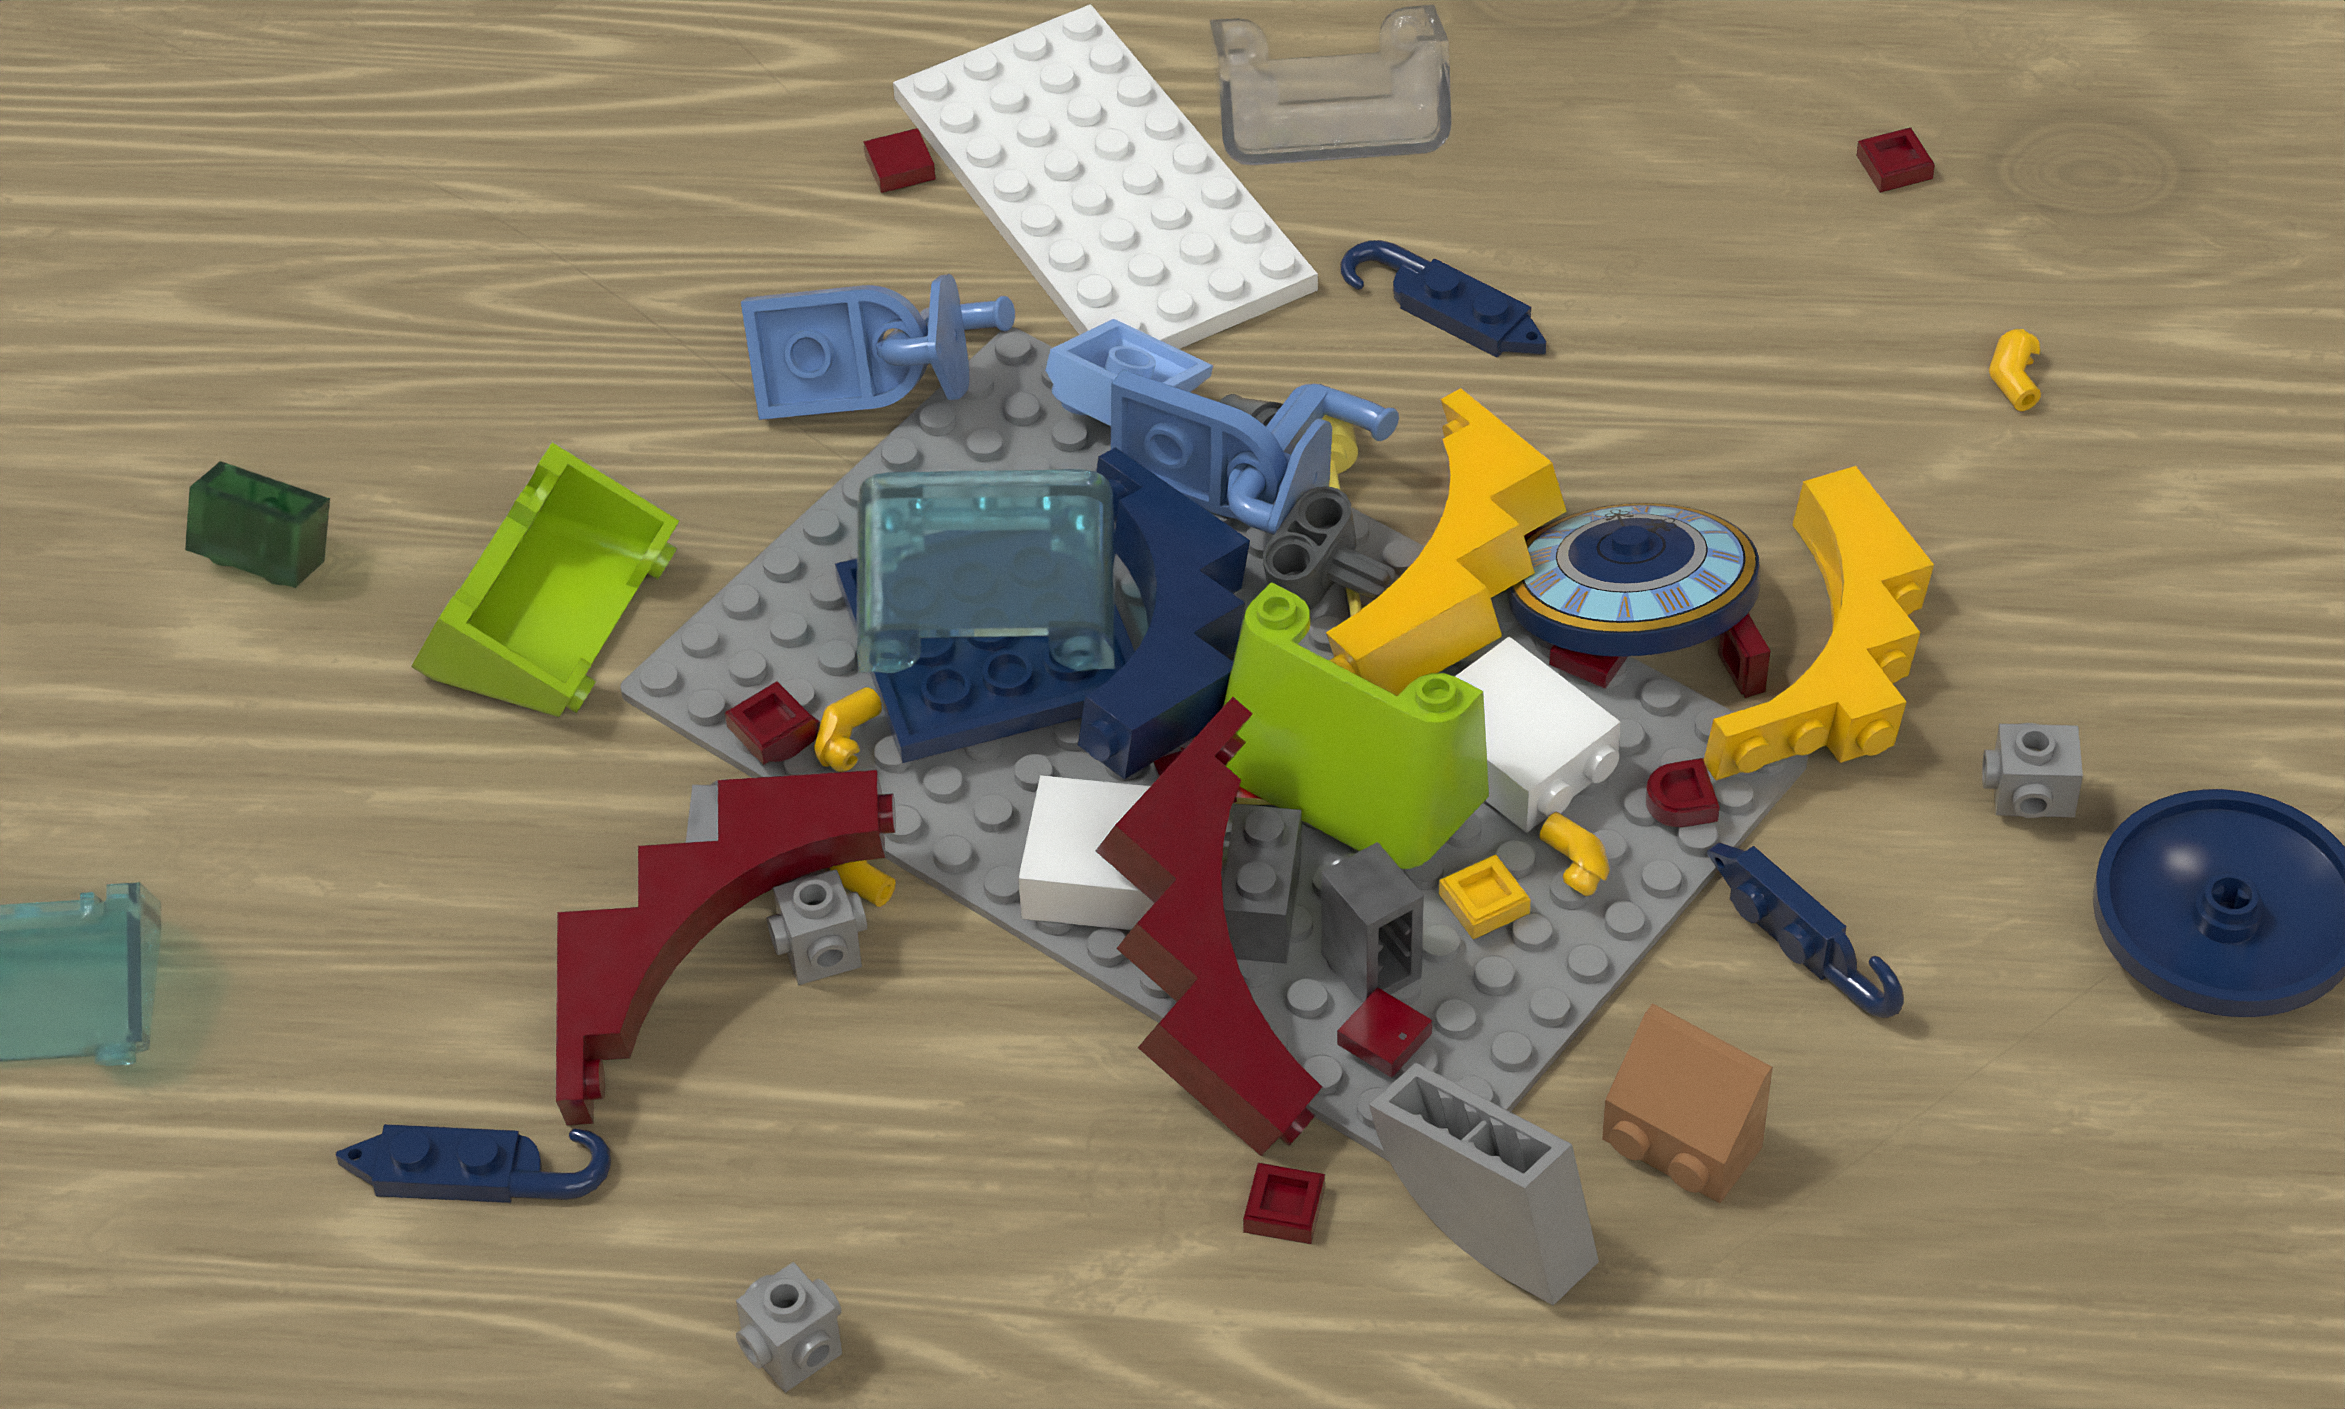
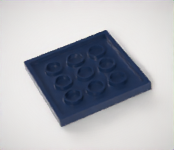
[835,505,1135,763]

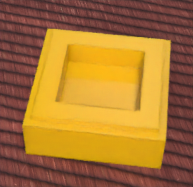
[1439,854,1531,940]

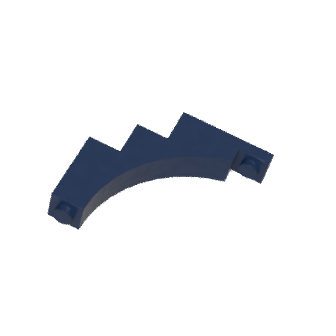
[1078,447,1250,780]

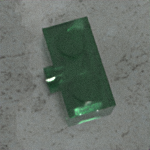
[185,461,330,588]

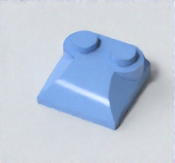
[1045,319,1213,426]

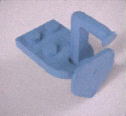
[741,274,1015,420]
[1111,369,1399,535]

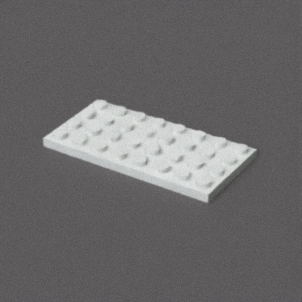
[893,4,1318,349]

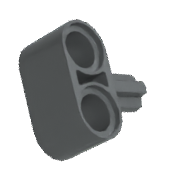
[1263,486,1396,610]

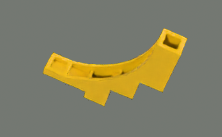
[1704,466,1934,780]

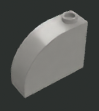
[1369,1063,1599,1305]

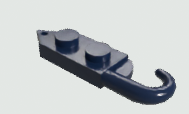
[1340,240,1547,358]
[1707,842,1904,1018]
[336,1124,611,1203]

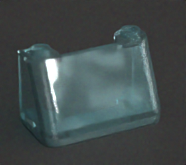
[857,469,1116,673]
[0,882,161,1066]

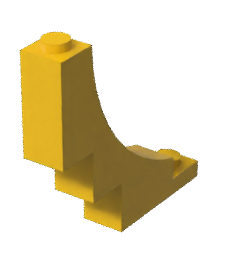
[1326,388,1567,696]

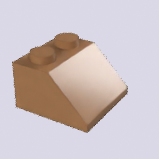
[1602,1003,1773,1203]

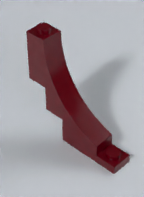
[1096,697,1322,1156]
[556,770,896,1126]

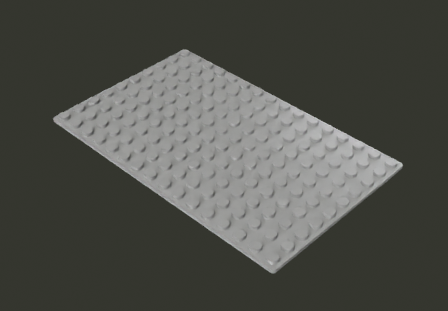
[620,327,1808,1162]

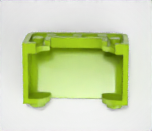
[411,442,679,717]
[1223,582,1489,869]

